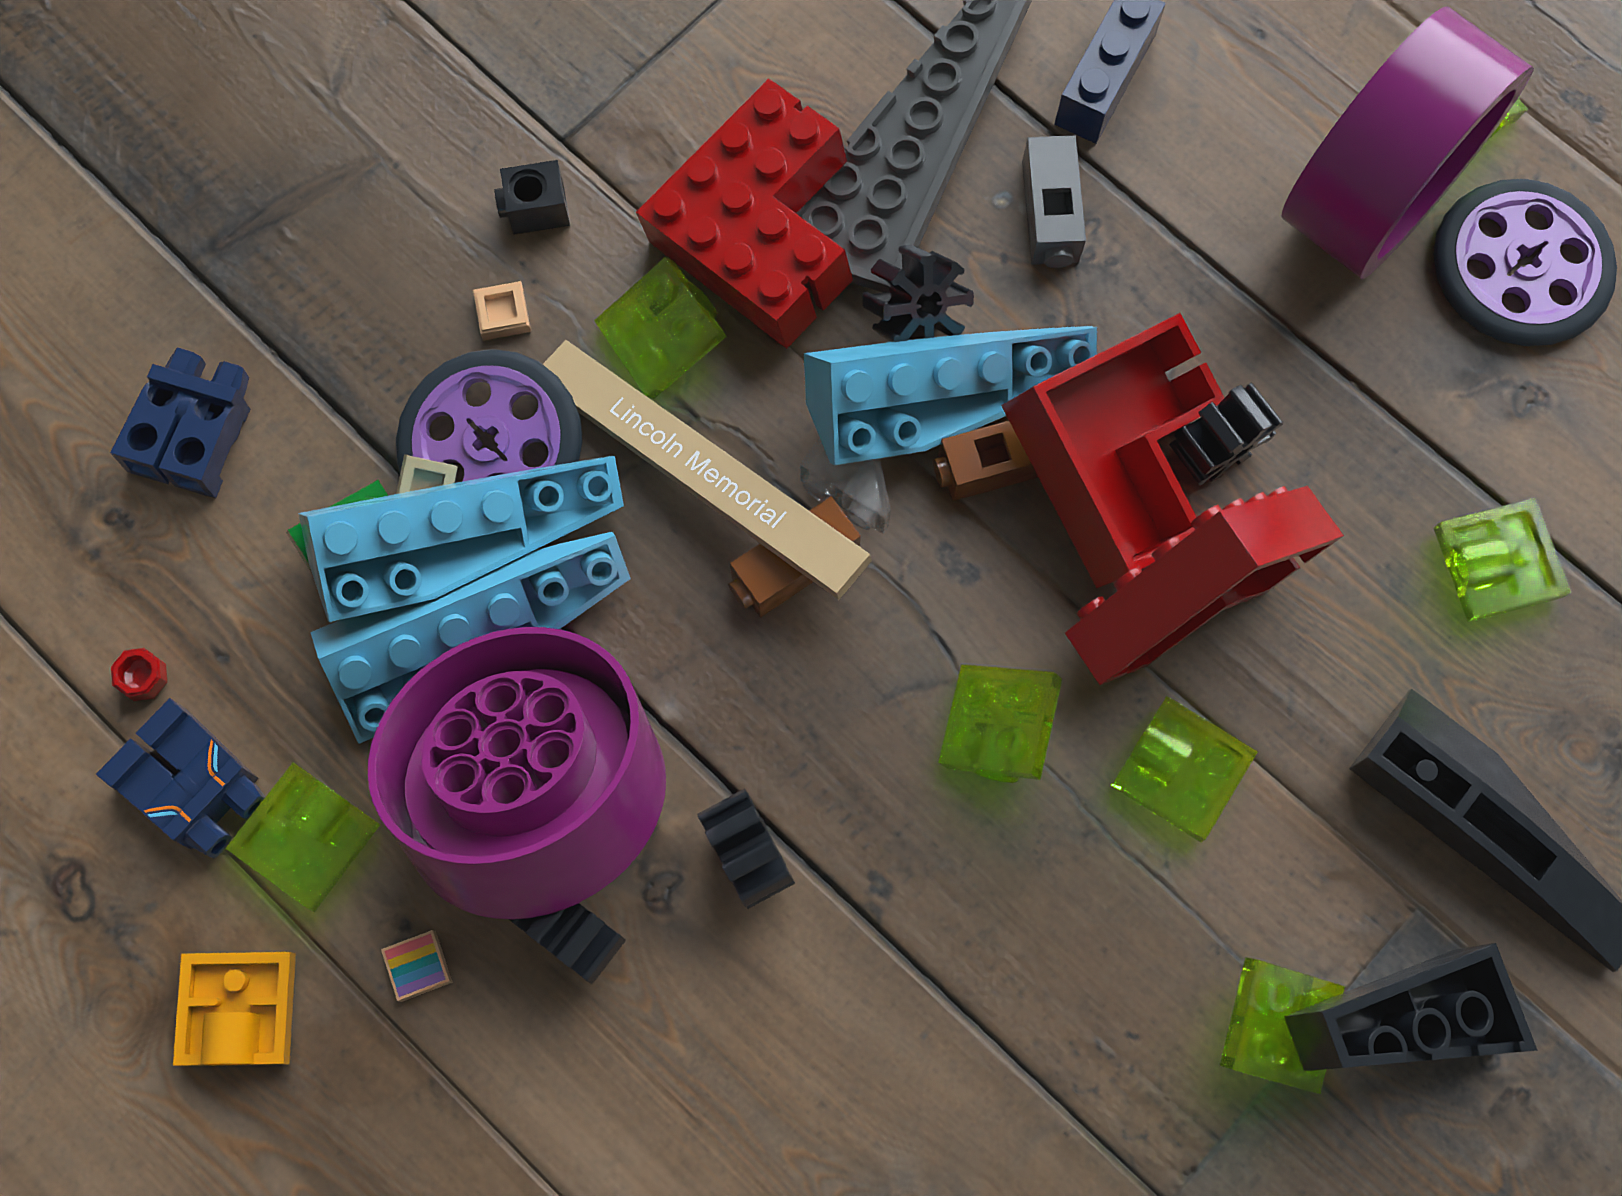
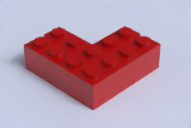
[636,78,853,349]
[1001,313,1225,588]
[1065,485,1344,685]

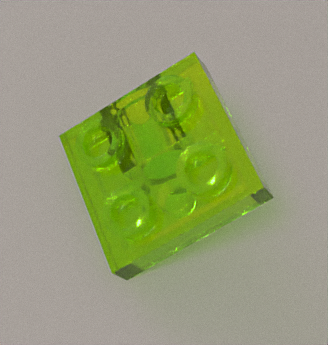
[594,257,727,399]
[1433,498,1571,622]
[938,664,1062,783]
[1111,696,1258,843]
[225,762,380,912]
[1220,957,1345,1094]

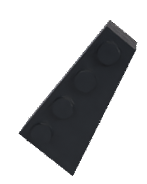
[1284,943,1538,1071]

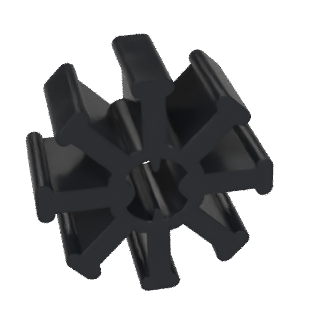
[862,244,974,342]
[1169,382,1283,485]
[697,789,795,909]
[509,903,626,984]

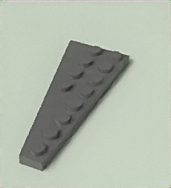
[796,0,1032,293]

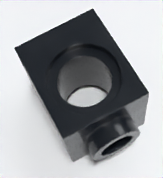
[494,160,570,235]

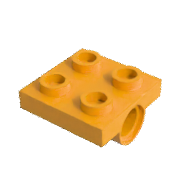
[173,952,296,1066]

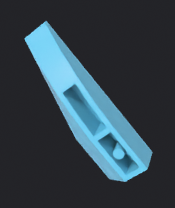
[804,326,1097,465]
[298,456,624,622]
[310,532,631,744]

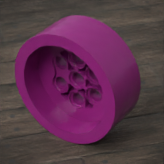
[1281,6,1534,279]
[367,627,666,919]

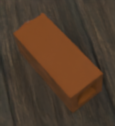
[933,421,1038,501]
[728,496,861,618]

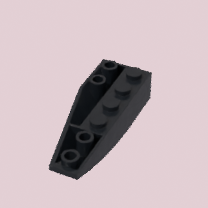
[1349,689,1622,972]

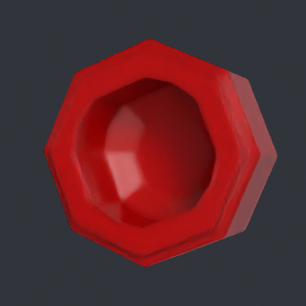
[111,648,167,701]

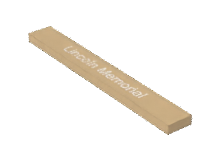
[543,340,872,600]

